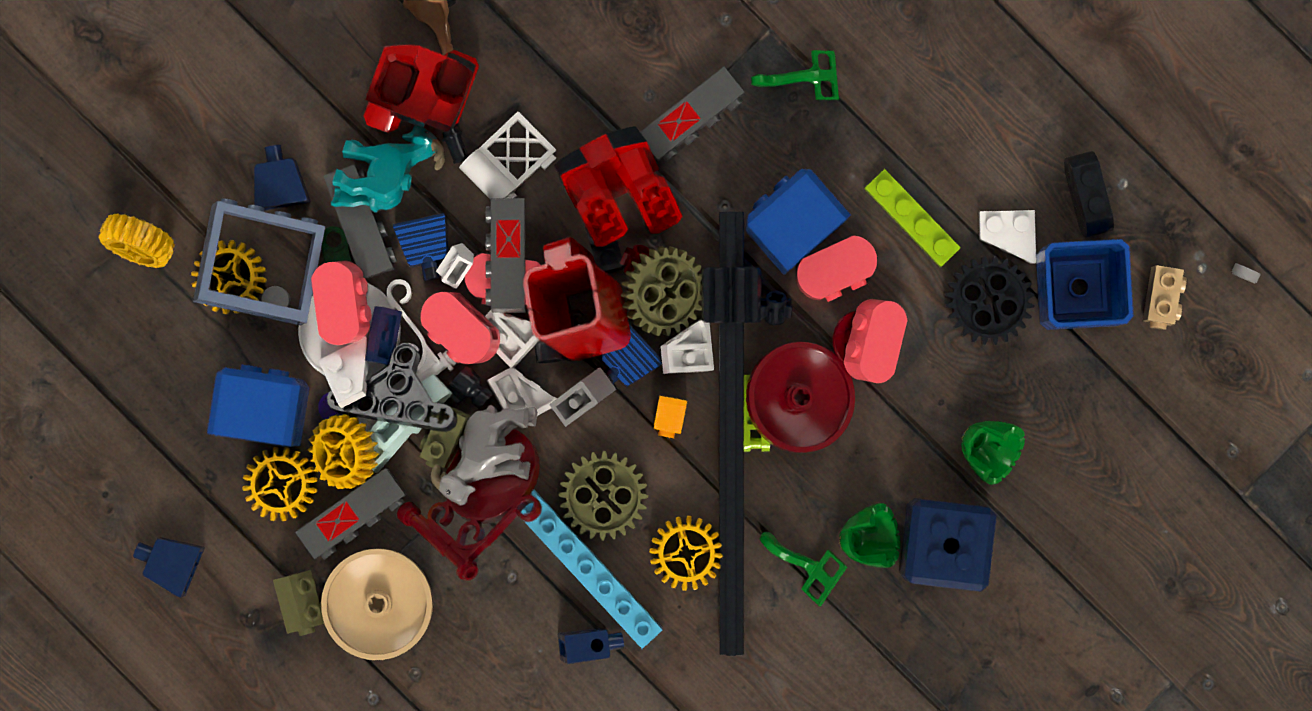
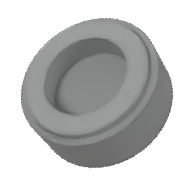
[1231,263,1261,284]
[262,286,290,307]

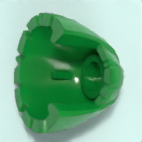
[962,421,1025,485]
[839,503,900,568]

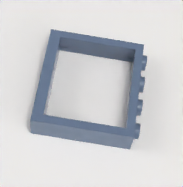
[193,199,325,326]

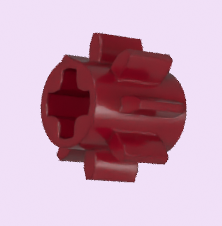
[620,245,649,274]

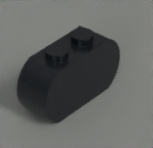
[1064,151,1114,238]

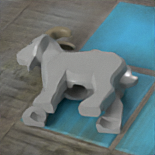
[431,405,538,505]

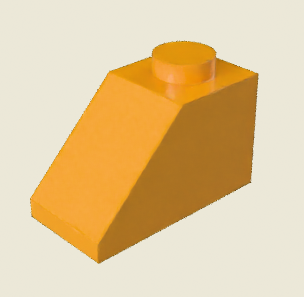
[654,396,687,438]

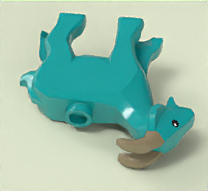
[331,125,445,212]

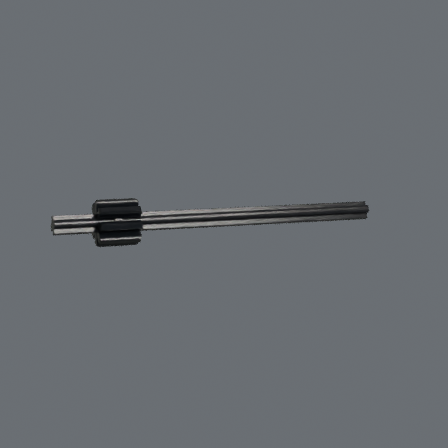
[702,211,761,656]

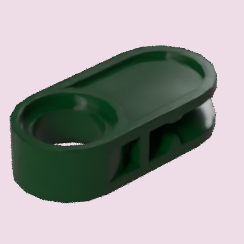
[321,226,353,263]

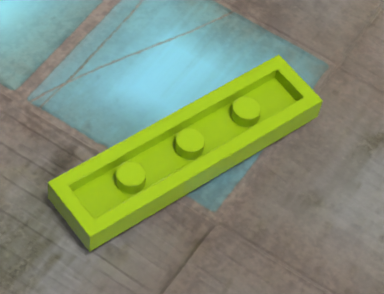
[864,169,961,267]

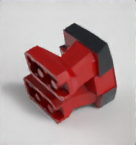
[363,45,480,133]
[554,126,683,246]

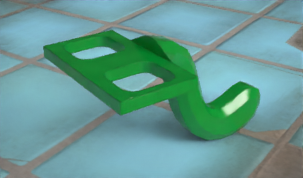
[751,50,839,100]
[759,532,847,606]

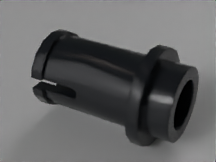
[442,127,469,164]

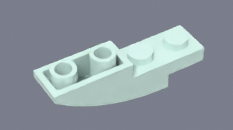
[369,374,452,473]

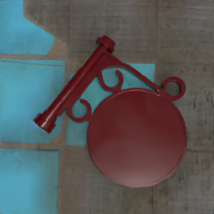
[397,429,542,581]

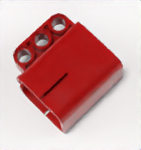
[523,237,631,361]

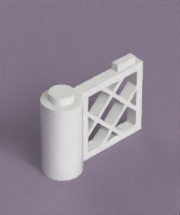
[459,112,556,200]

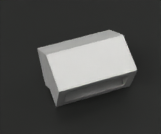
[436,243,474,289]

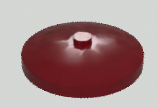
[746,342,855,453]

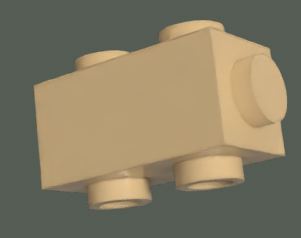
[1143,265,1187,330]

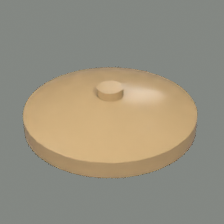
[321,548,433,660]

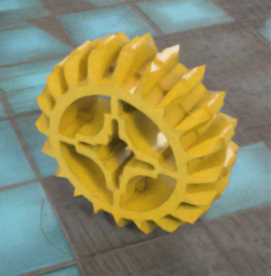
[98,214,175,268]
[191,240,267,314]
[307,414,379,489]
[242,447,318,521]
[649,516,723,591]

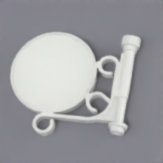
[298,279,456,432]

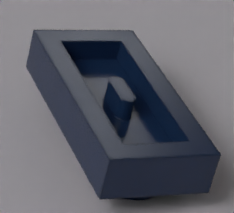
[365,306,402,365]

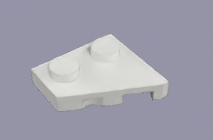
[978,210,1036,264]
[485,310,539,368]
[661,319,714,374]
[318,336,369,408]
[487,368,557,428]

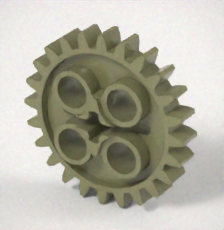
[621,246,702,336]
[559,451,648,541]

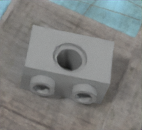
[549,367,616,427]

